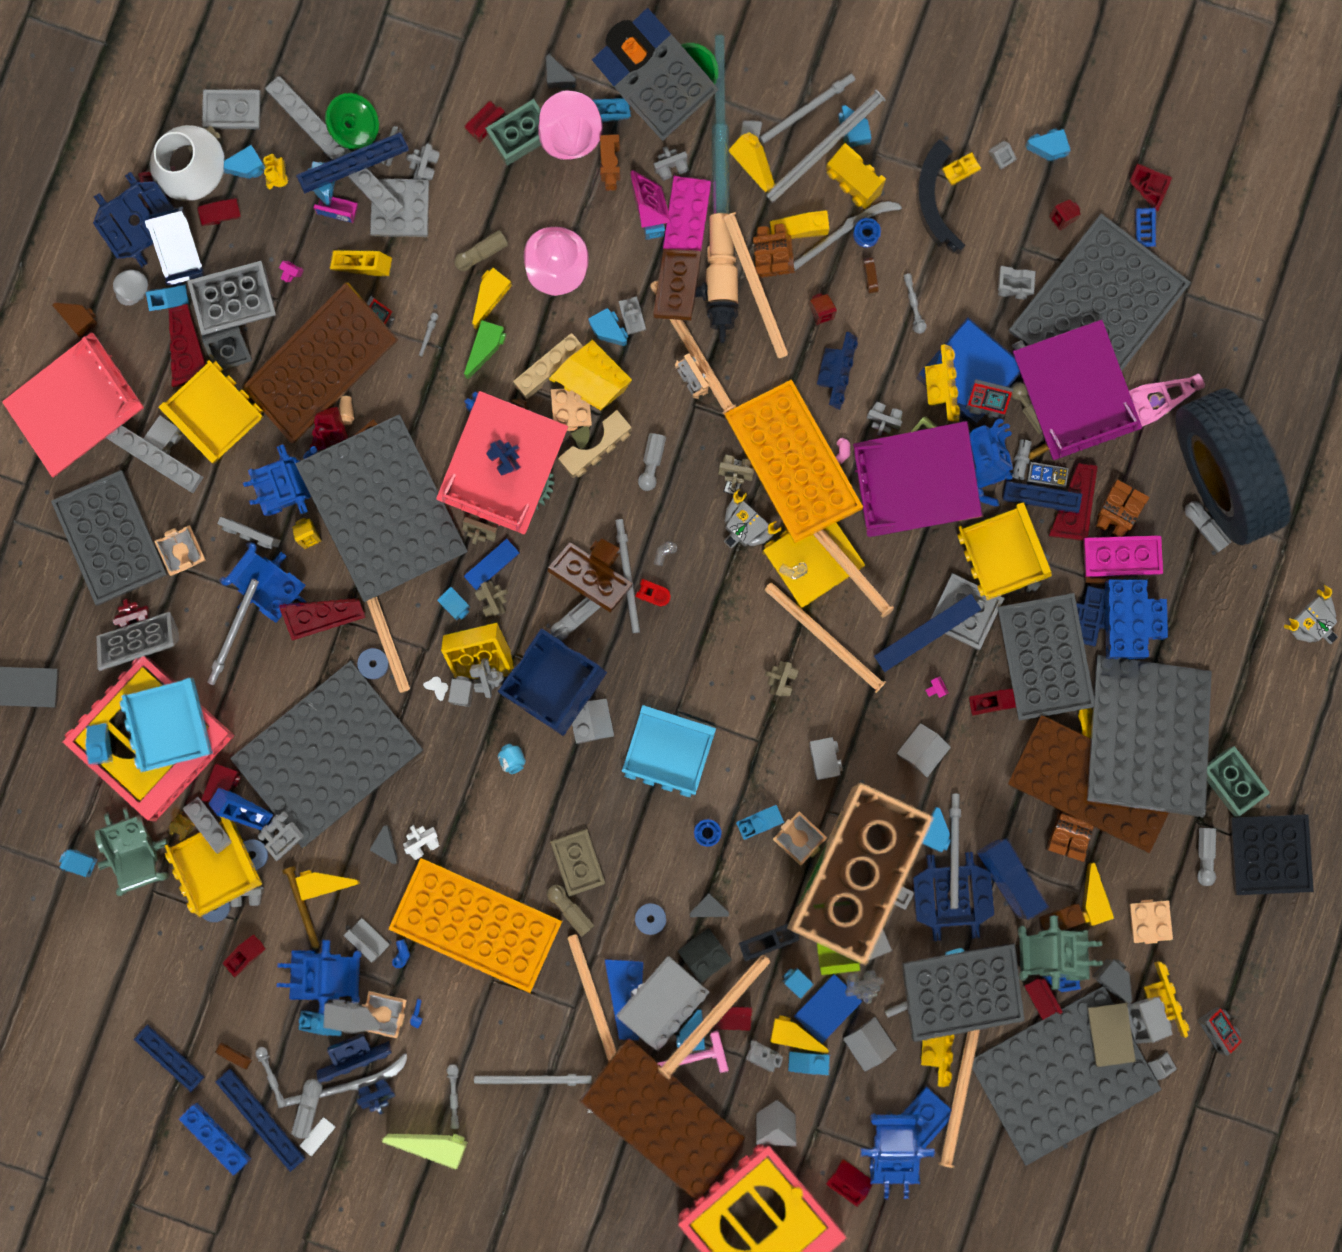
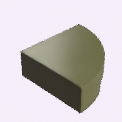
[571,426,590,450]

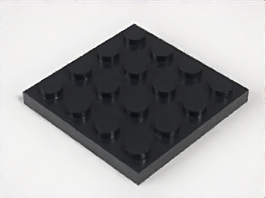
[1230,814,1314,895]

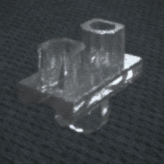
[845,970,884,1004]

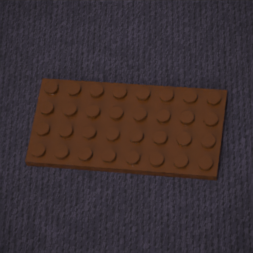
[242,283,398,444]
[1007,715,1169,853]
[579,1038,745,1201]

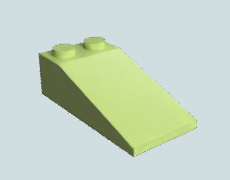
[382,1134,468,1169]

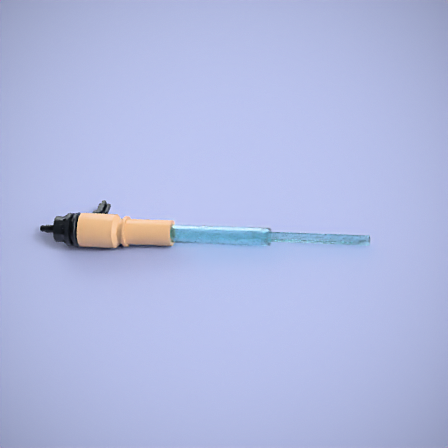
[695,35,739,343]

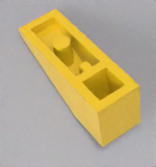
[728,132,775,192]
[770,211,829,239]
[330,251,392,276]
[472,268,512,330]
[292,518,322,549]
[1082,863,1114,926]
[296,870,360,901]
[770,1015,829,1054]

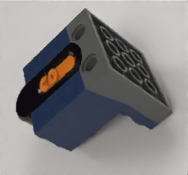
[592,8,719,141]

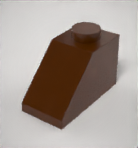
[52,303,98,338]
[590,538,620,568]
[1039,903,1085,931]

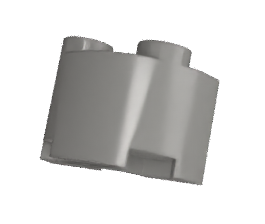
[998,266,1036,299]

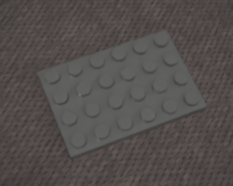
[51,470,168,606]
[998,593,1095,720]
[902,943,1025,1042]

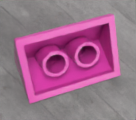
[630,170,670,228]

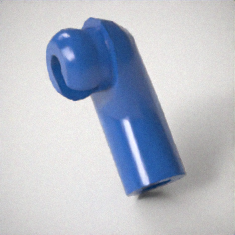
[392,939,410,968]

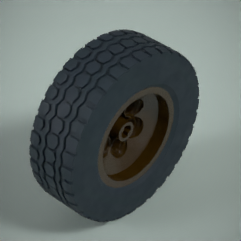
[1176,388,1291,545]

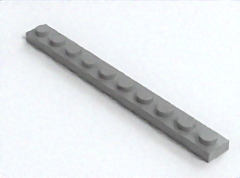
[265,76,404,221]

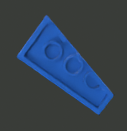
[605,959,643,1040]

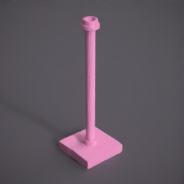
[658,1030,728,1073]

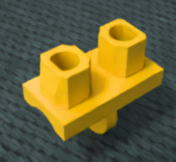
[942,152,981,186]
[263,154,288,189]

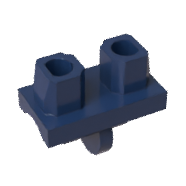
[486,440,521,476]
[357,1079,395,1115]

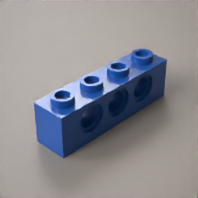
[179,1103,251,1176]

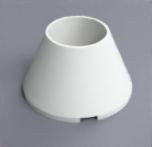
[150,125,225,201]

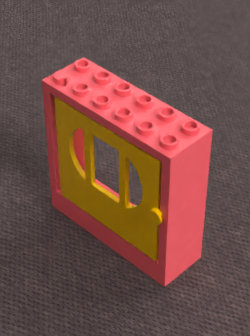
[63,656,235,821]
[678,1144,846,1252]

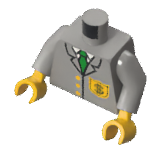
[724,489,782,549]
[1284,585,1338,644]

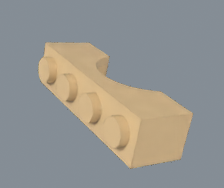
[513,333,583,400]
[558,410,632,478]

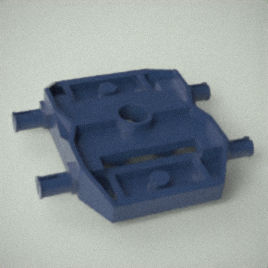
[93,172,175,268]
[913,852,994,941]

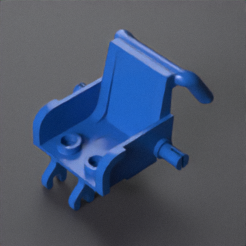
[970,419,1013,506]
[243,445,317,516]
[219,541,307,623]
[277,940,362,1014]
[861,1114,934,1199]

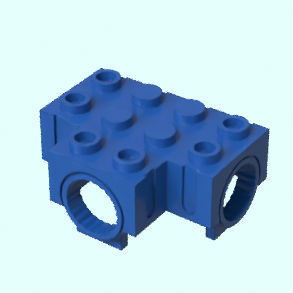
[1105,580,1168,659]

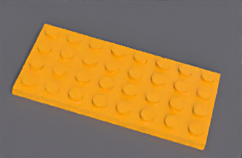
[724,380,863,543]
[389,858,562,993]

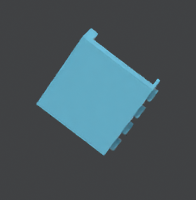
[120,678,213,772]
[621,705,716,798]

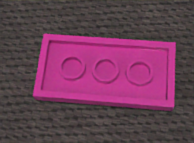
[663,176,711,251]
[1083,536,1163,577]

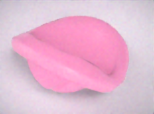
[538,91,603,159]
[524,227,589,296]

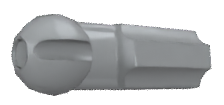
[638,433,666,491]
[1185,501,1231,553]
[550,597,601,641]
[1197,828,1216,886]
[292,1079,322,1139]

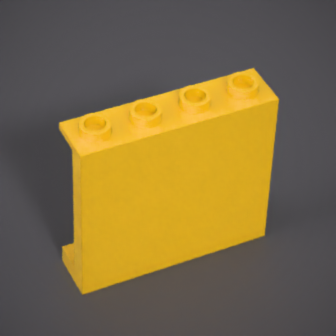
[159,360,264,464]
[957,502,1052,601]
[762,523,865,609]
[165,817,262,917]

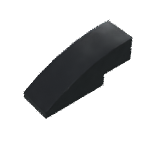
[738,923,800,961]

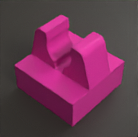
[279,261,304,283]
[925,676,949,698]

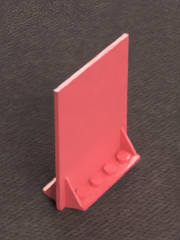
[2,333,144,478]
[436,391,569,534]

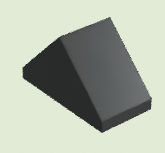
[546,54,577,88]
[370,825,399,864]
[690,893,729,917]

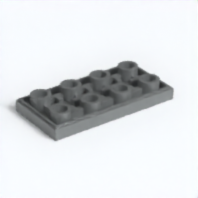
[0,667,59,708]

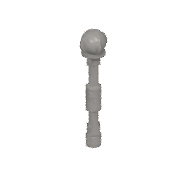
[904,274,927,334]
[255,1047,286,1108]
[447,1064,459,1129]

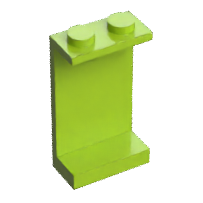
[814,901,860,975]

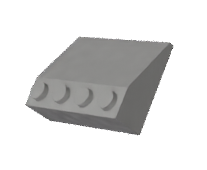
[187,261,276,336]
[96,612,179,671]
[616,956,709,1051]

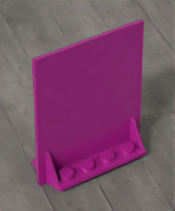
[1013,320,1142,460]
[853,421,983,537]

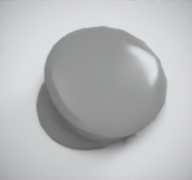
[113,270,148,305]

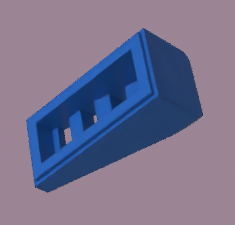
[1135,208,1156,247]

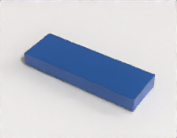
[464,539,520,590]

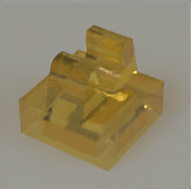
[168,814,195,841]

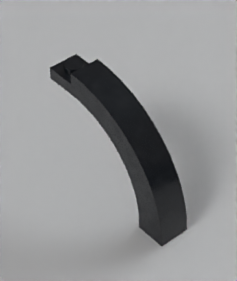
[917,139,966,255]

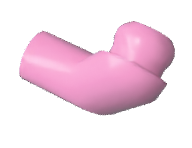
[836,438,850,465]

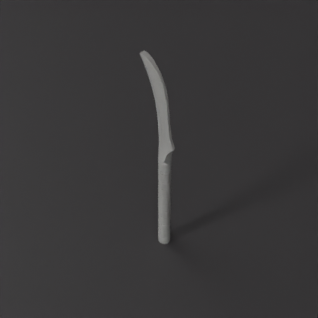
[794,202,902,270]
[278,1053,407,1107]

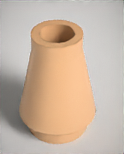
[338,396,354,426]

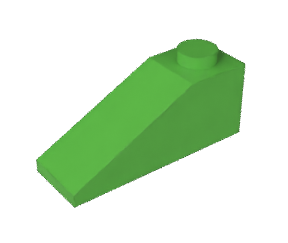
[464,321,506,379]

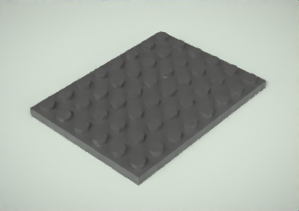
[1008,214,1191,371]
[295,414,468,602]
[1087,655,1212,817]
[230,661,423,848]
[972,986,1162,1166]

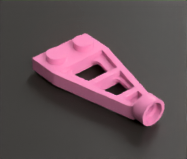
[1129,374,1205,427]

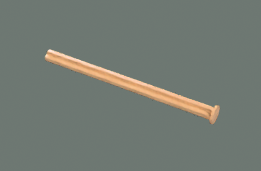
[722,212,788,358]
[650,280,736,415]
[813,530,894,618]
[765,583,886,693]
[366,596,410,693]
[568,934,616,1061]
[658,955,770,1079]
[938,1030,980,1168]

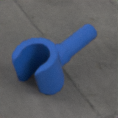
[410,999,423,1028]

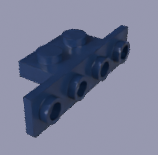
[817,332,858,410]
[317,1033,392,1083]

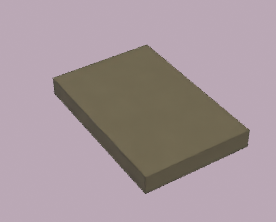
[550,829,606,896]
[1087,1003,1136,1067]

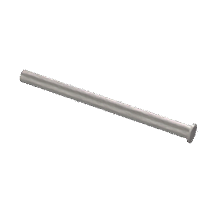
[766,89,886,202]

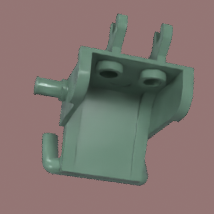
[95,806,169,896]
[1018,916,1103,989]

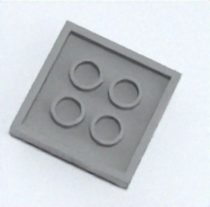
[371,179,429,237]
[930,573,1004,650]

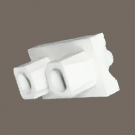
[403,825,439,860]

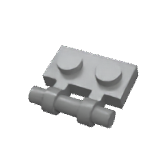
[258,812,305,861]

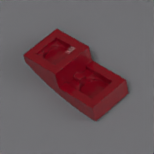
[197,199,241,226]

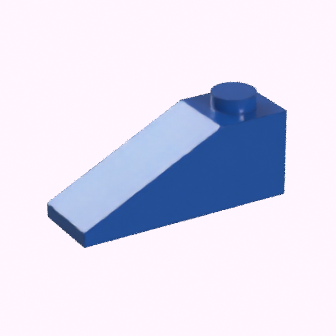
[209,788,273,830]

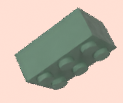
[486,99,541,166]
[1207,746,1270,817]

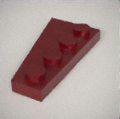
[169,304,206,387]
[1049,464,1098,541]
[279,598,366,641]

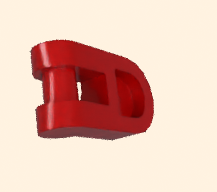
[635,579,671,607]

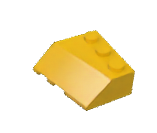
[826,143,886,209]
[549,340,632,411]
[441,623,514,679]

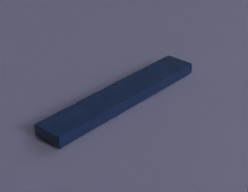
[296,132,409,194]
[874,594,982,672]
[215,1069,306,1172]

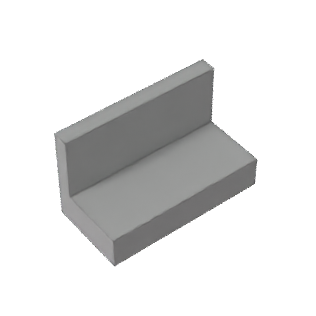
[344,918,390,962]

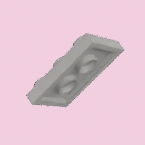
[202,90,261,129]
[217,517,281,549]

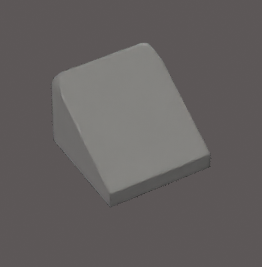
[740,121,762,139]
[989,141,1016,169]
[1147,1052,1177,1080]

